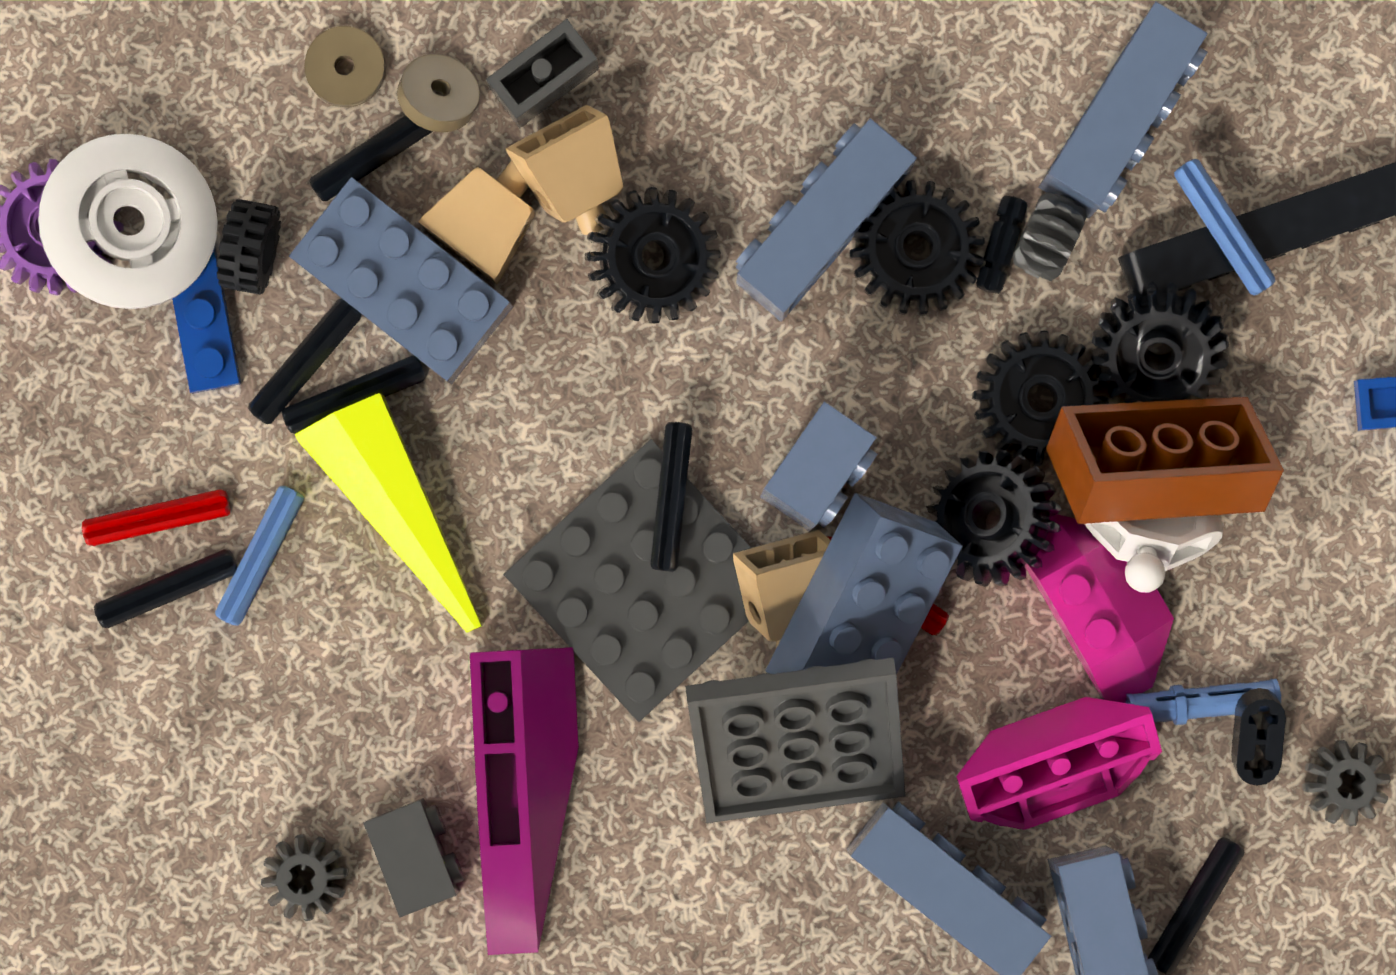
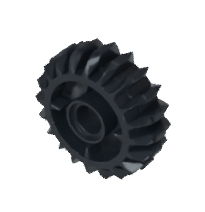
[849,180,985,316]
[585,187,721,324]
[1091,281,1229,403]
[972,331,1109,467]
[926,450,1062,587]

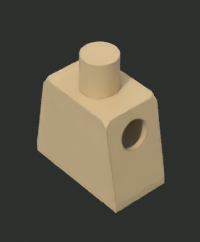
[505,105,623,235]
[418,160,536,285]
[733,530,831,648]

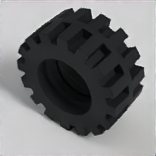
[217,199,281,295]

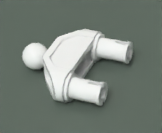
[1085,515,1224,593]

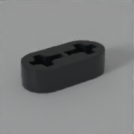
[1231,688,1286,786]

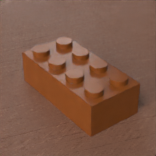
[1046,397,1284,524]

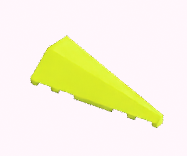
[295,393,482,633]

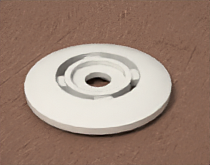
[38,134,218,309]

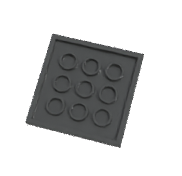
[503,439,751,722]
[685,658,906,823]

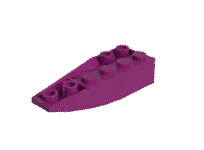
[469,647,579,955]

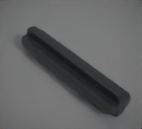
[309,115,433,201]
[248,298,361,425]
[282,356,426,434]
[650,422,692,572]
[94,549,238,628]
[1148,837,1244,975]

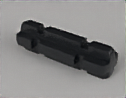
[976,196,1028,294]

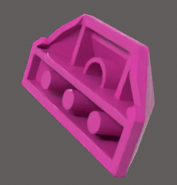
[1025,514,1174,703]
[956,697,1162,830]

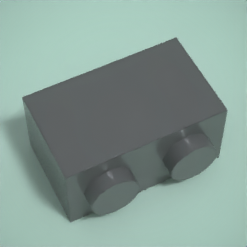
[486,19,599,128]
[363,798,465,918]

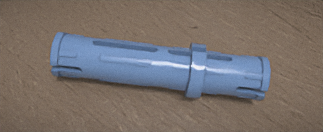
[1126,679,1281,725]

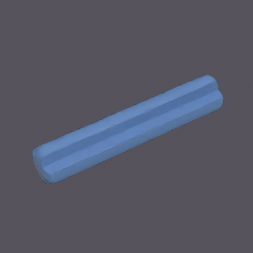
[1174,159,1275,295]
[215,485,304,626]

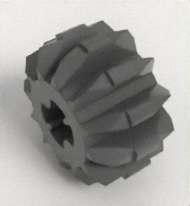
[1013,192,1087,281]
[1302,740,1391,826]
[261,834,348,921]

